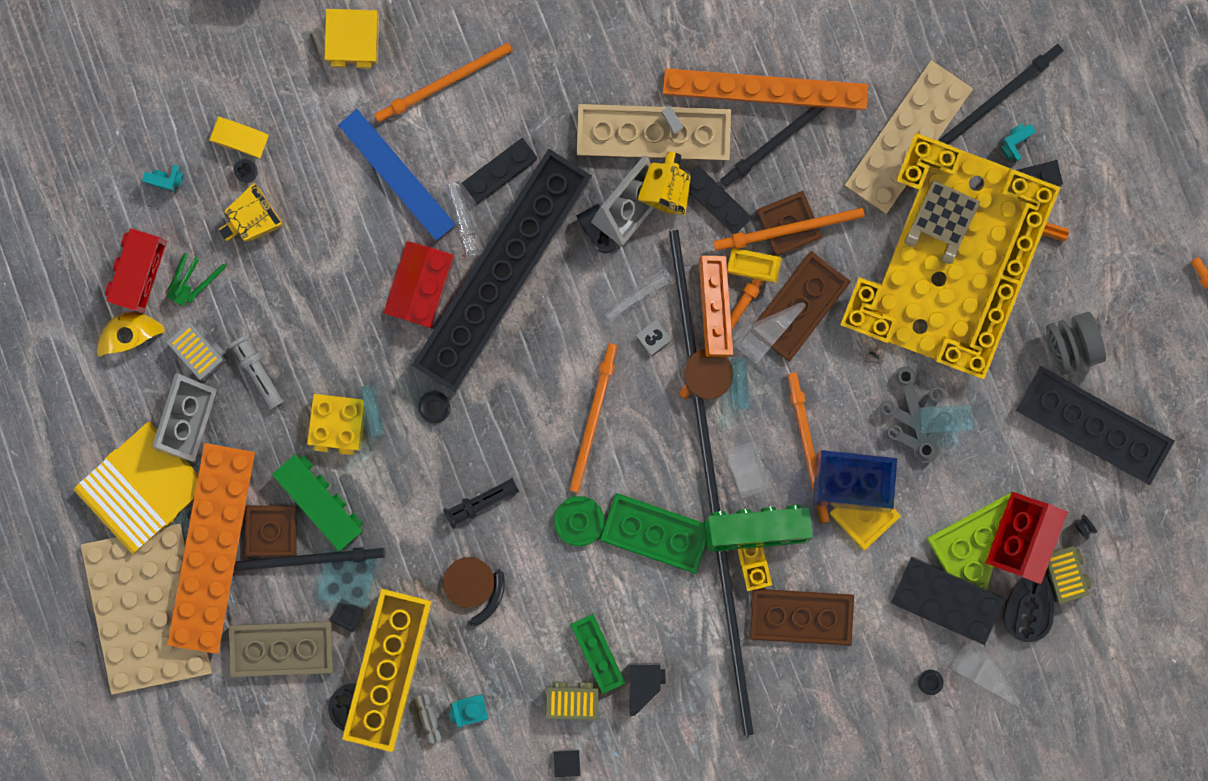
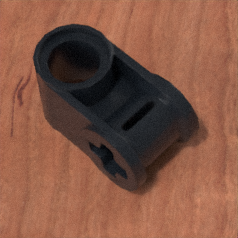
[576,203,617,254]

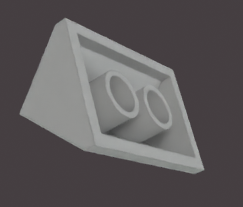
[591,156,654,246]
[152,373,217,462]

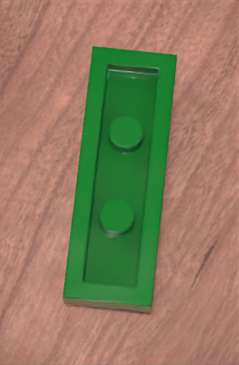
[570,613,626,694]

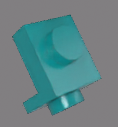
[1001,123,1036,163]

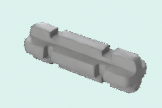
[415,694,441,744]

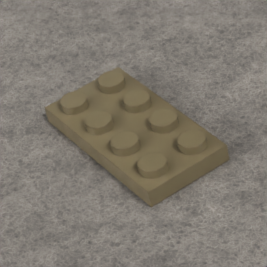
[229,621,334,677]

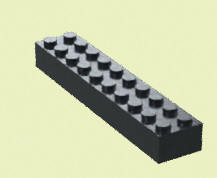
[412,148,592,393]

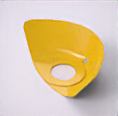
[97,312,165,357]

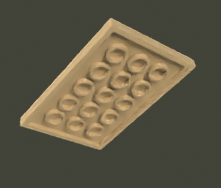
[81,523,213,695]

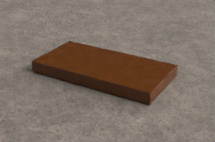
[749,251,851,362]
[749,589,854,646]

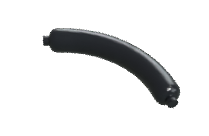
[469,569,505,626]

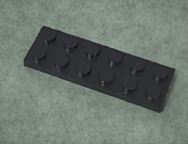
[1015,366,1175,485]

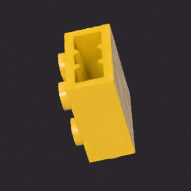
[325,9,379,69]
[307,394,366,455]

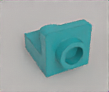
[142,164,184,192]
[448,694,489,728]

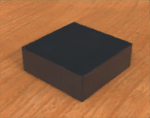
[330,598,365,633]
[554,749,581,777]

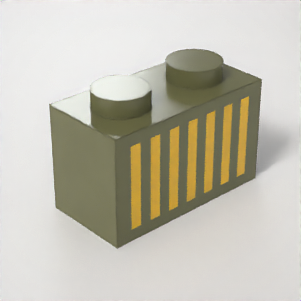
[1046,545,1091,604]
[546,681,598,720]

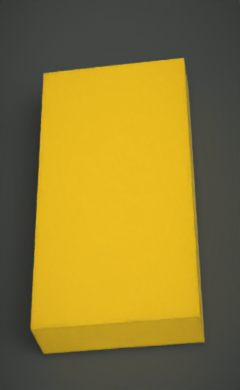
[727,248,782,283]

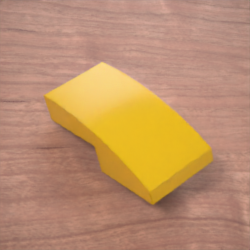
[209,117,269,159]
[737,547,772,591]

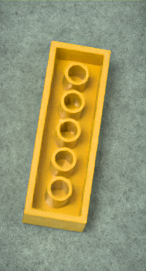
[342,589,433,752]

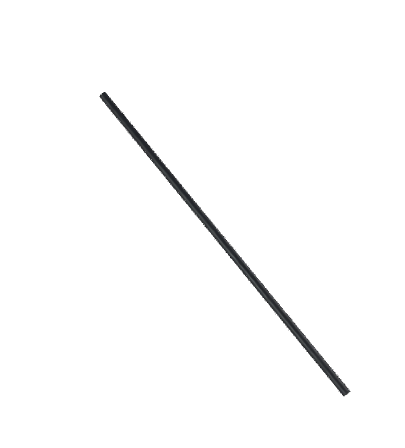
[668,230,754,736]

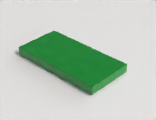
[599,493,707,574]

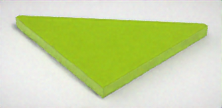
[927,491,1013,589]

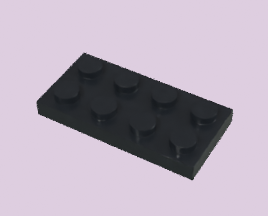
[891,556,1006,646]

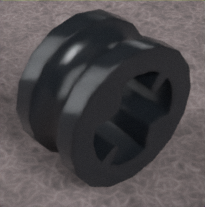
[233,159,258,183]
[1073,514,1097,540]

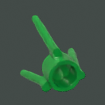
[166,253,226,306]

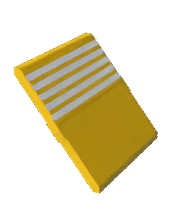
[73,421,199,554]

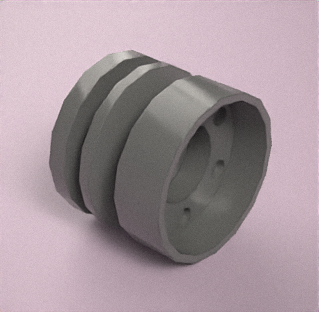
[1046,311,1106,375]

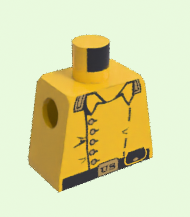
[638,151,690,215]
[219,183,284,243]

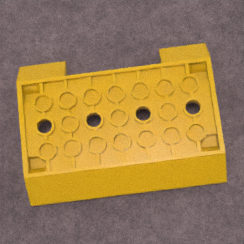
[840,132,1061,380]

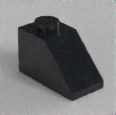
[629,663,666,716]

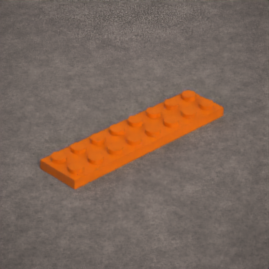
[167,443,255,654]

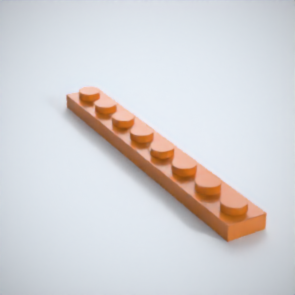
[663,68,868,111]

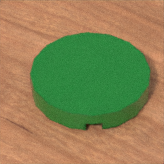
[554,496,604,546]

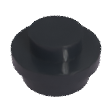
[918,669,944,695]

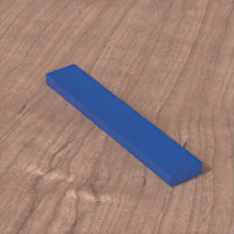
[338,109,456,241]

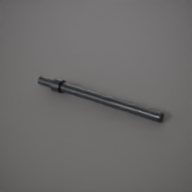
[939,44,1064,145]
[720,107,826,187]
[234,547,386,571]

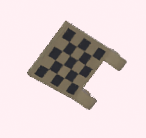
[904,180,980,264]

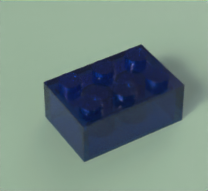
[812,450,897,513]

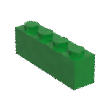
[272,454,364,551]
[704,505,813,552]

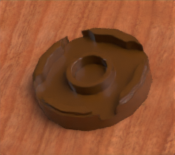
[682,349,734,400]
[444,557,494,608]

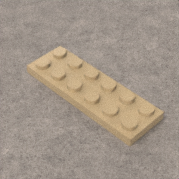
[844,60,973,215]
[577,104,731,161]

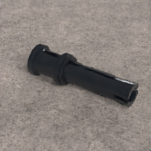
[443,478,519,529]

